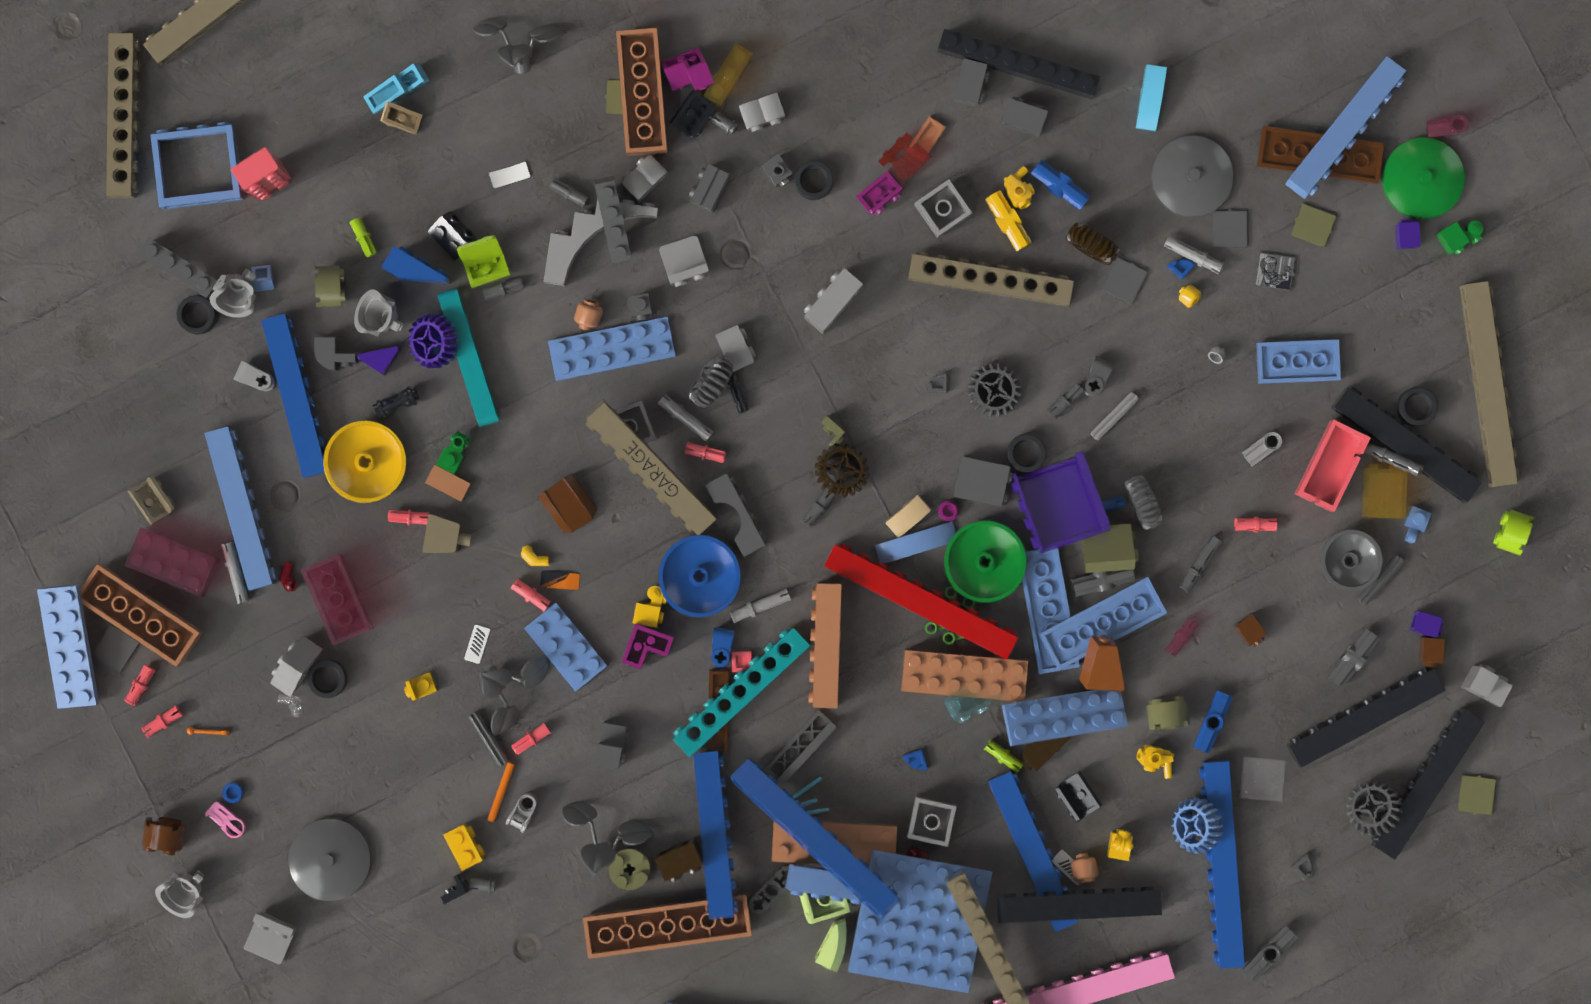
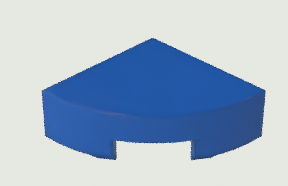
[1166,259,1195,280]
[902,749,928,770]

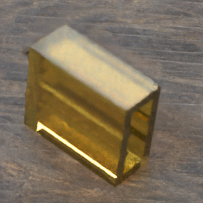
[1361,464,1407,519]

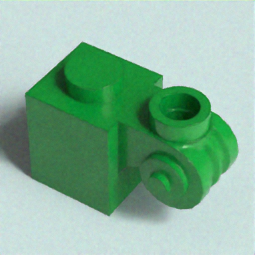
[1436,221,1484,255]
[436,431,471,475]

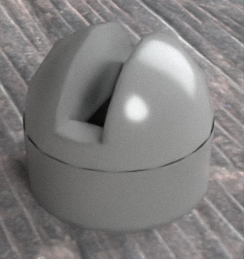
[1208,346,1226,364]

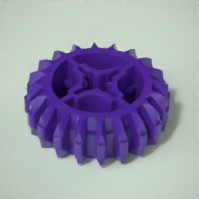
[407,314,459,369]

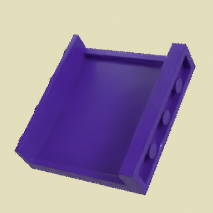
[1011,451,1110,554]

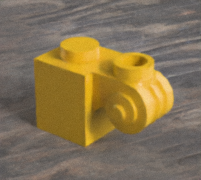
[633,586,667,628]
[1107,829,1133,861]

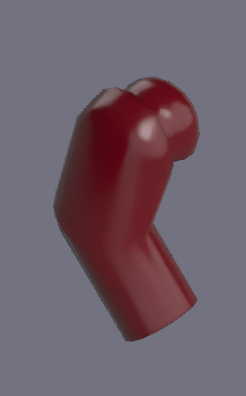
[279,561,297,592]
[906,847,929,860]

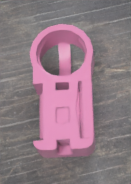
[205,801,246,838]

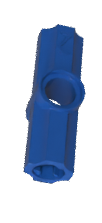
[1031,160,1090,211]
[1193,690,1233,754]

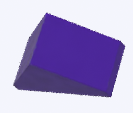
[357,346,401,376]

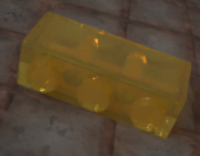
[704,43,753,109]

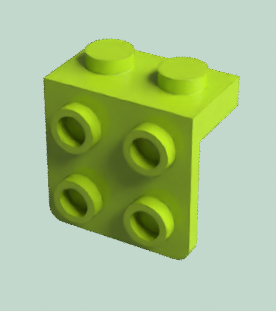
[457,235,510,288]

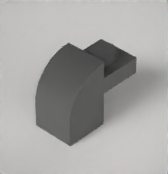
[314,337,358,371]

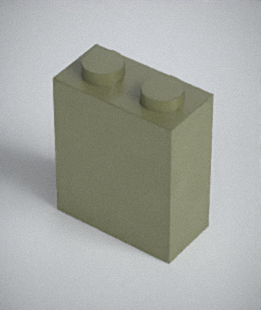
[1081,524,1139,573]

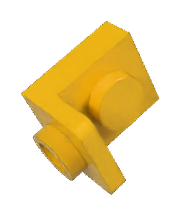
[404,672,437,701]

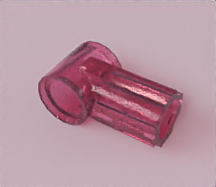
[1426,115,1469,138]

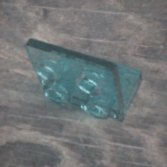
[942,695,991,723]

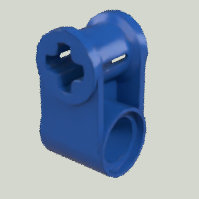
[711,627,734,667]

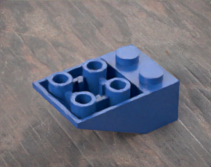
[381,246,451,284]

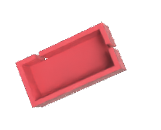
[230,147,292,201]
[1294,420,1371,512]

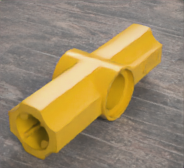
[985,190,1032,252]

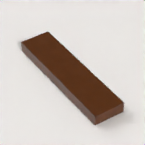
[708,670,730,752]

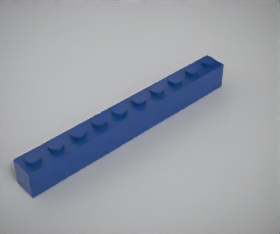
[731,759,899,920]
[1199,760,1245,969]

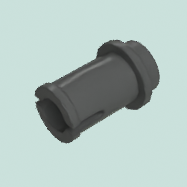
[711,112,738,135]
[470,877,496,894]

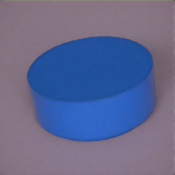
[222,782,244,803]

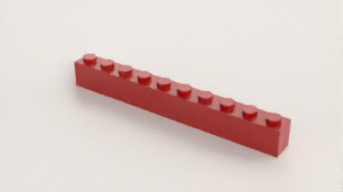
[824,542,1019,659]

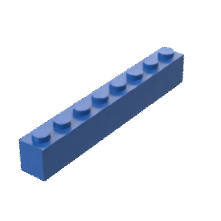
[261,314,326,478]
[693,751,738,920]
[987,770,1078,932]

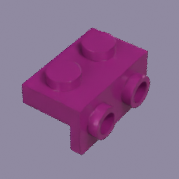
[856,171,903,216]

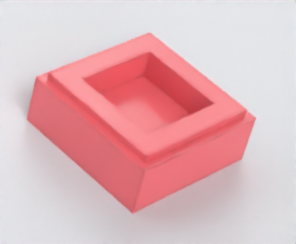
[731,651,752,672]

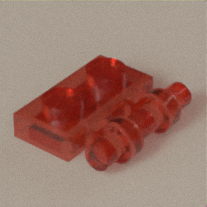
[878,132,931,185]

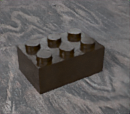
[655,837,704,883]

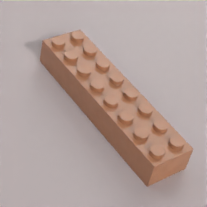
[583,893,752,959]

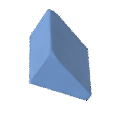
[251,265,274,292]

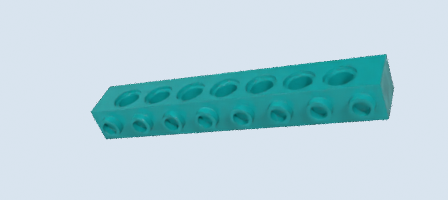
[672,628,810,757]

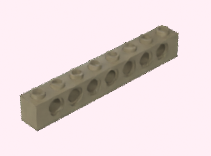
[106,33,140,198]
[908,251,1074,307]

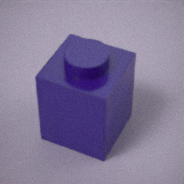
[1395,219,1421,250]
[1409,611,1444,638]

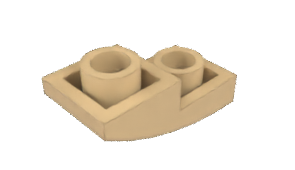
[885,494,931,538]

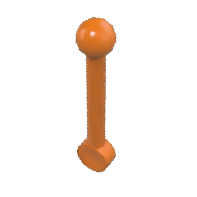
[187,727,229,735]

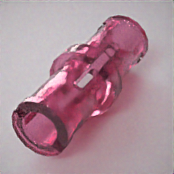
[1164,617,1199,658]

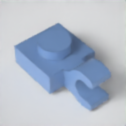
[1404,506,1431,544]

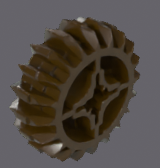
[1066,223,1120,265]
[814,443,869,498]

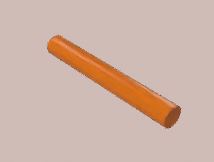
[487,762,515,823]

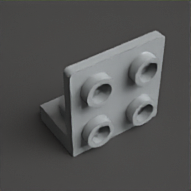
[244,911,297,965]

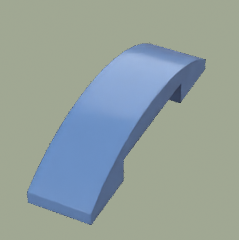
[875,521,956,564]

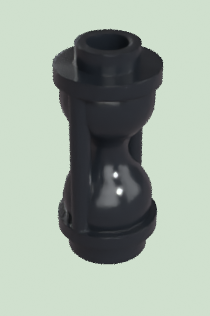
[373,386,420,419]

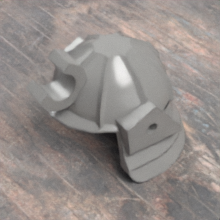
[210,268,256,317]
[354,289,404,337]
[155,870,204,918]

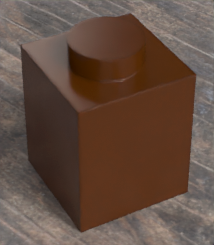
[1234,614,1267,647]
[1419,637,1445,667]

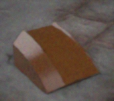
[538,473,596,533]

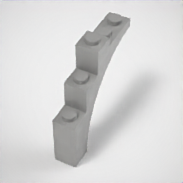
[543,195,659,286]

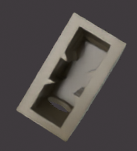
[422,514,472,553]

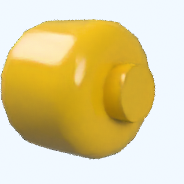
[1179,285,1202,308]

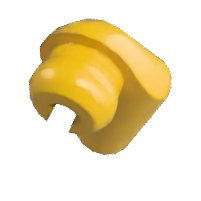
[521,545,549,566]

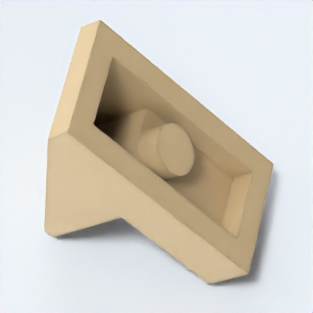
[380,101,422,134]

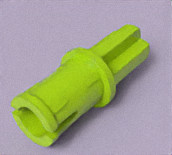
[349,217,377,258]

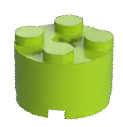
[1493,509,1534,556]

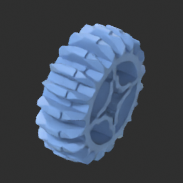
[1170,797,1224,854]

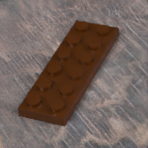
[1256,126,1384,184]

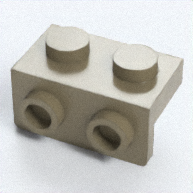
[128,475,175,526]

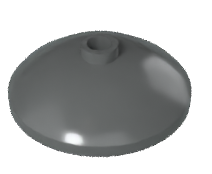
[1320,530,1383,591]

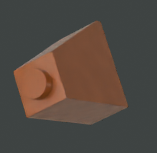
[1079,635,1125,691]

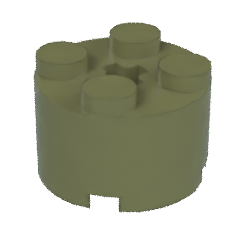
[315,266,345,307]
[1146,696,1191,731]
[609,847,651,890]

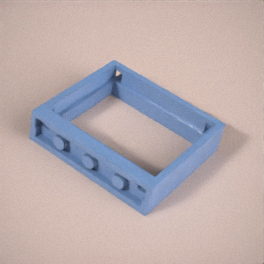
[151,122,244,210]

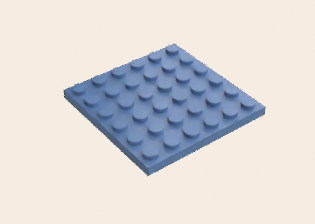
[848,849,992,993]

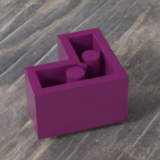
[661,47,714,91]
[621,624,675,669]

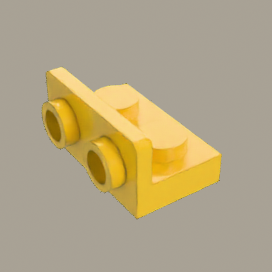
[444,823,485,871]

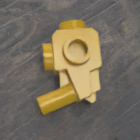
[1004,166,1035,209]
[1137,745,1174,778]

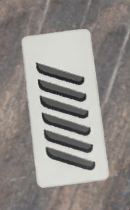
[464,625,490,664]
[1052,850,1079,886]

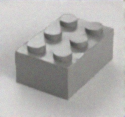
[804,268,863,334]

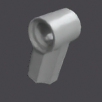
[1241,432,1282,467]

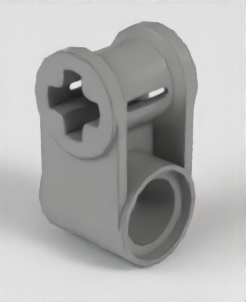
[234,361,276,391]
[505,792,538,833]

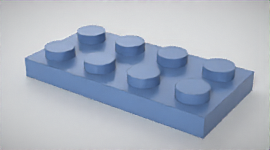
[1256,340,1341,384]
[524,603,608,692]

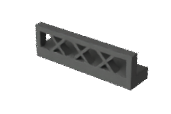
[764,709,837,787]

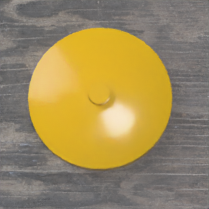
[323,421,406,503]

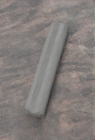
[1090,392,1139,440]

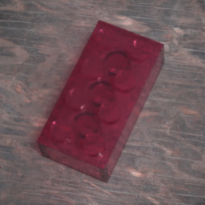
[124,528,220,597]
[301,554,374,646]

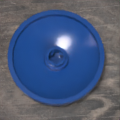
[658,535,741,617]

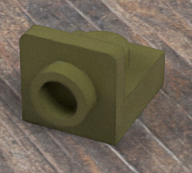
[821,416,845,447]

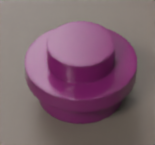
[938,501,959,521]

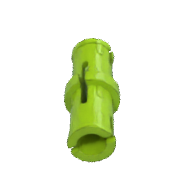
[984,739,1024,774]

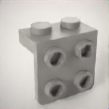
[659,236,710,288]

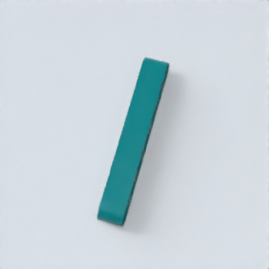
[437,288,499,427]

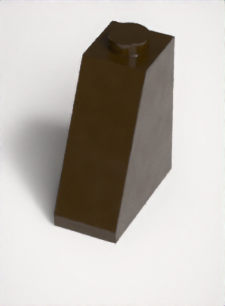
[1021,736,1072,771]

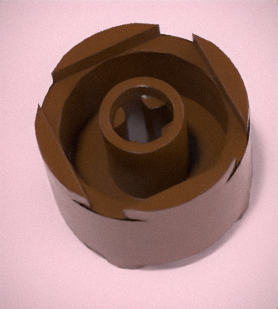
[142,817,186,855]

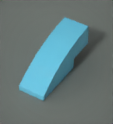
[363,63,430,114]
[1136,64,1167,131]

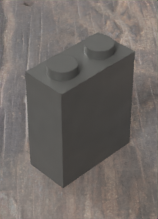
[953,456,1013,507]

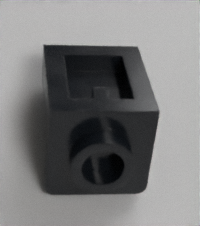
[440,874,469,904]

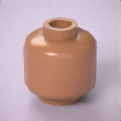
[574,299,603,331]
[1070,853,1099,885]

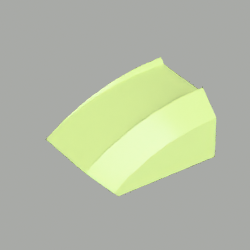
[800,893,853,924]
[815,918,846,972]

